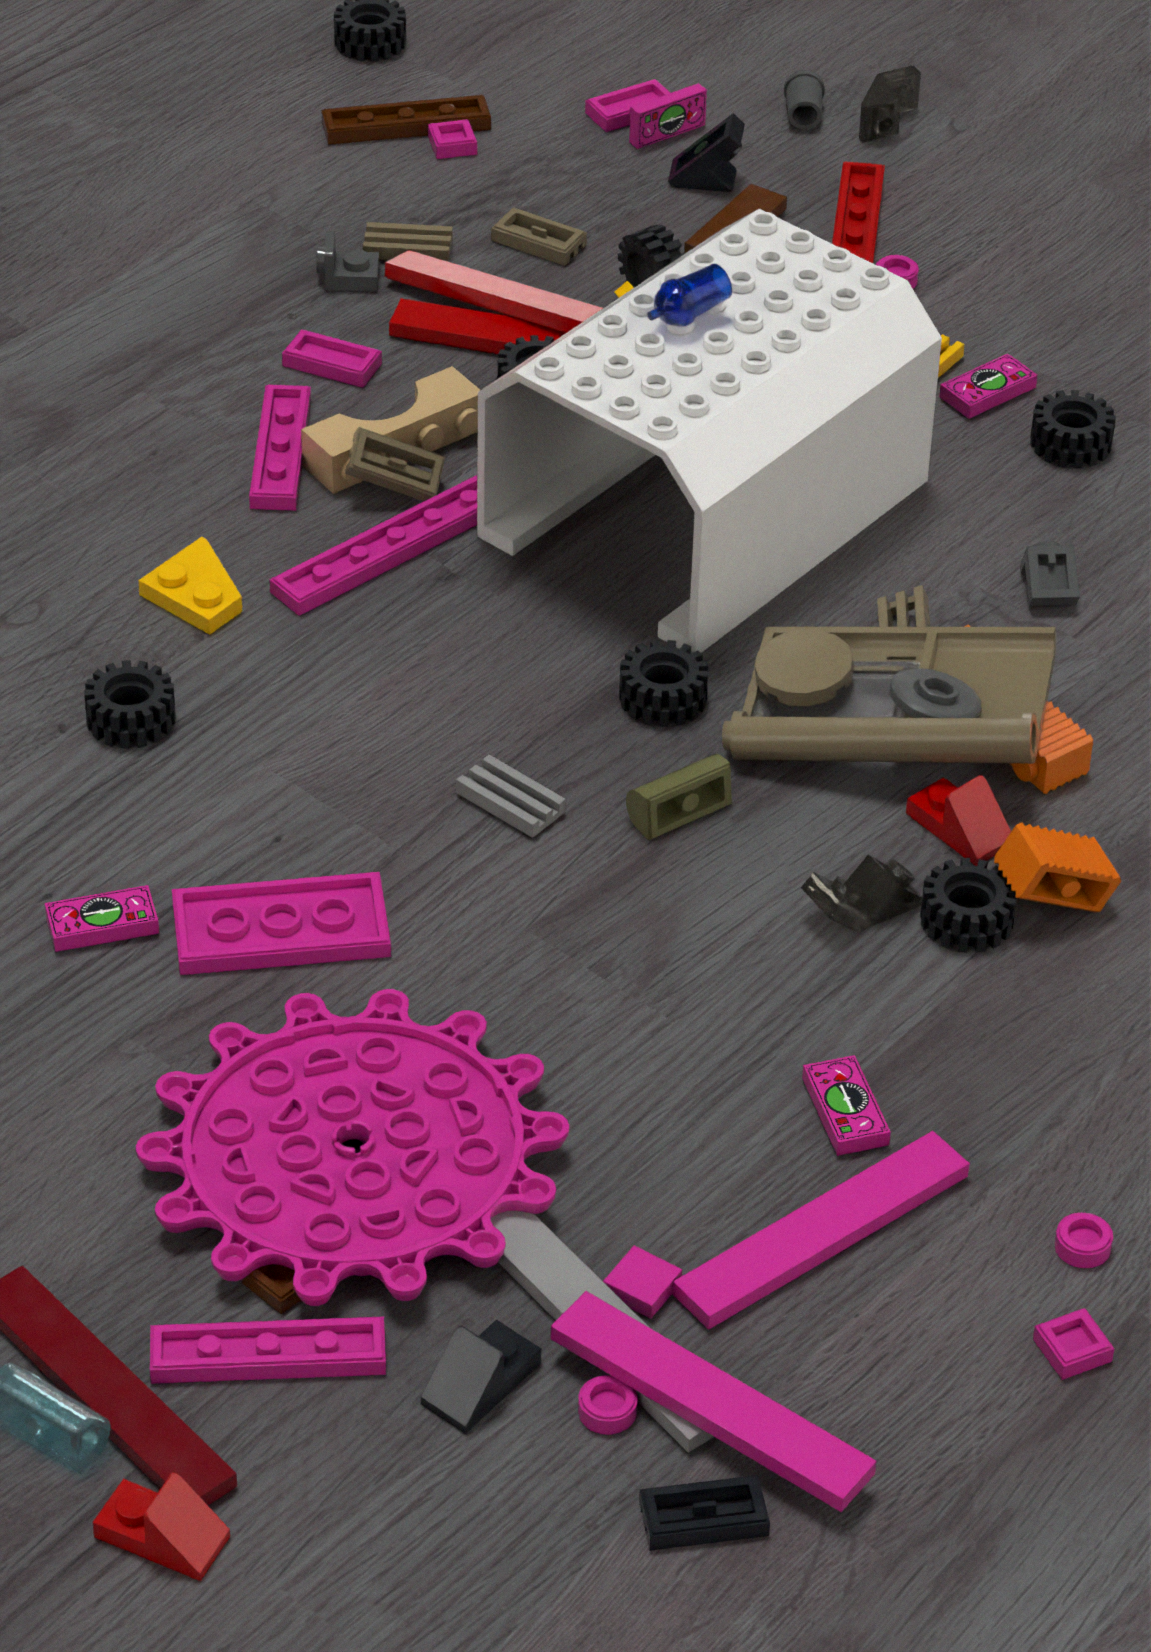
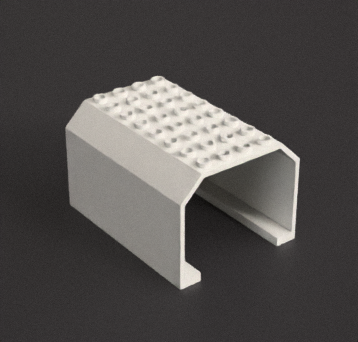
[477,209,942,654]

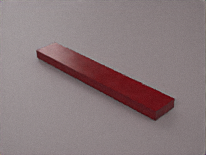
[0,1265,237,1506]

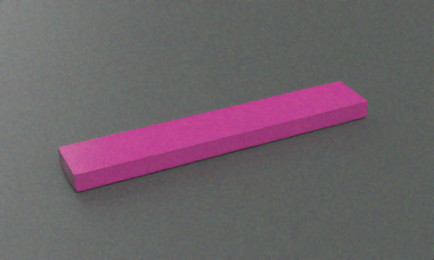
[269,475,477,616]
[672,1131,970,1330]
[550,1291,877,1512]

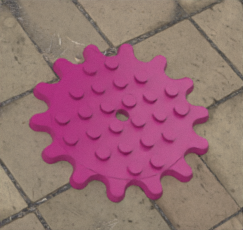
[136,989,569,1306]

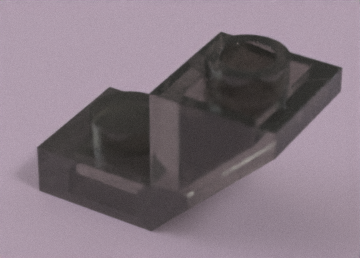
[859,65,921,143]
[801,854,922,933]

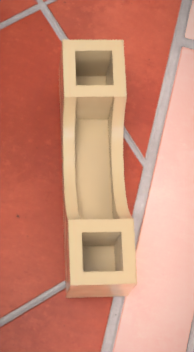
[301,366,480,494]

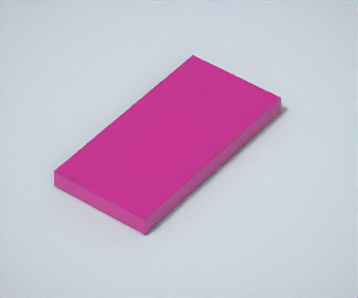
[172,872,391,975]

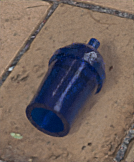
[647,263,732,326]

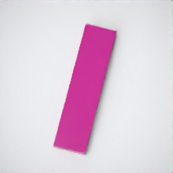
[249,385,311,511]
[150,1317,386,1384]

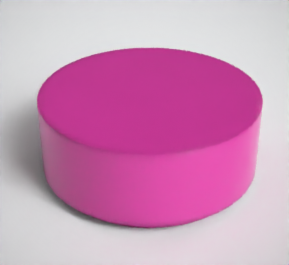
[876,255,919,289]
[1054,1213,1113,1268]
[578,1375,638,1435]

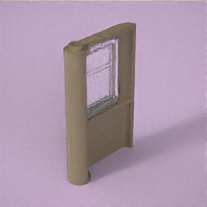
[722,627,1056,764]

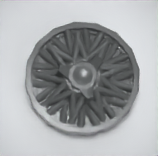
[889,668,981,718]

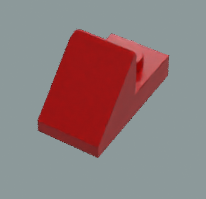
[906,775,1011,866]
[92,1472,230,1581]

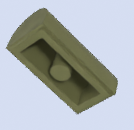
[626,754,732,840]

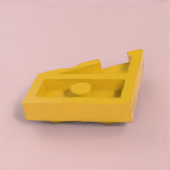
[138,537,242,635]

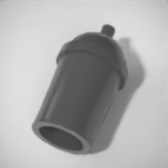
[784,70,825,129]

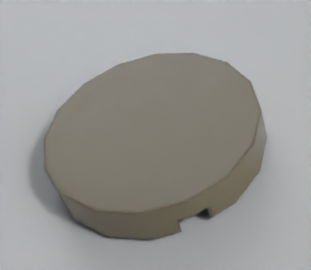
[754,629,854,707]

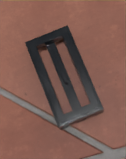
[639,1475,770,1551]

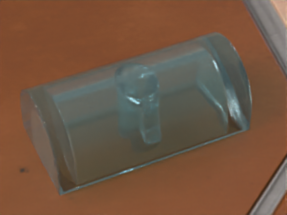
[0,1362,111,1474]

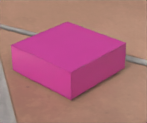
[428,119,477,159]
[603,1245,682,1319]
[1033,1308,1115,1380]

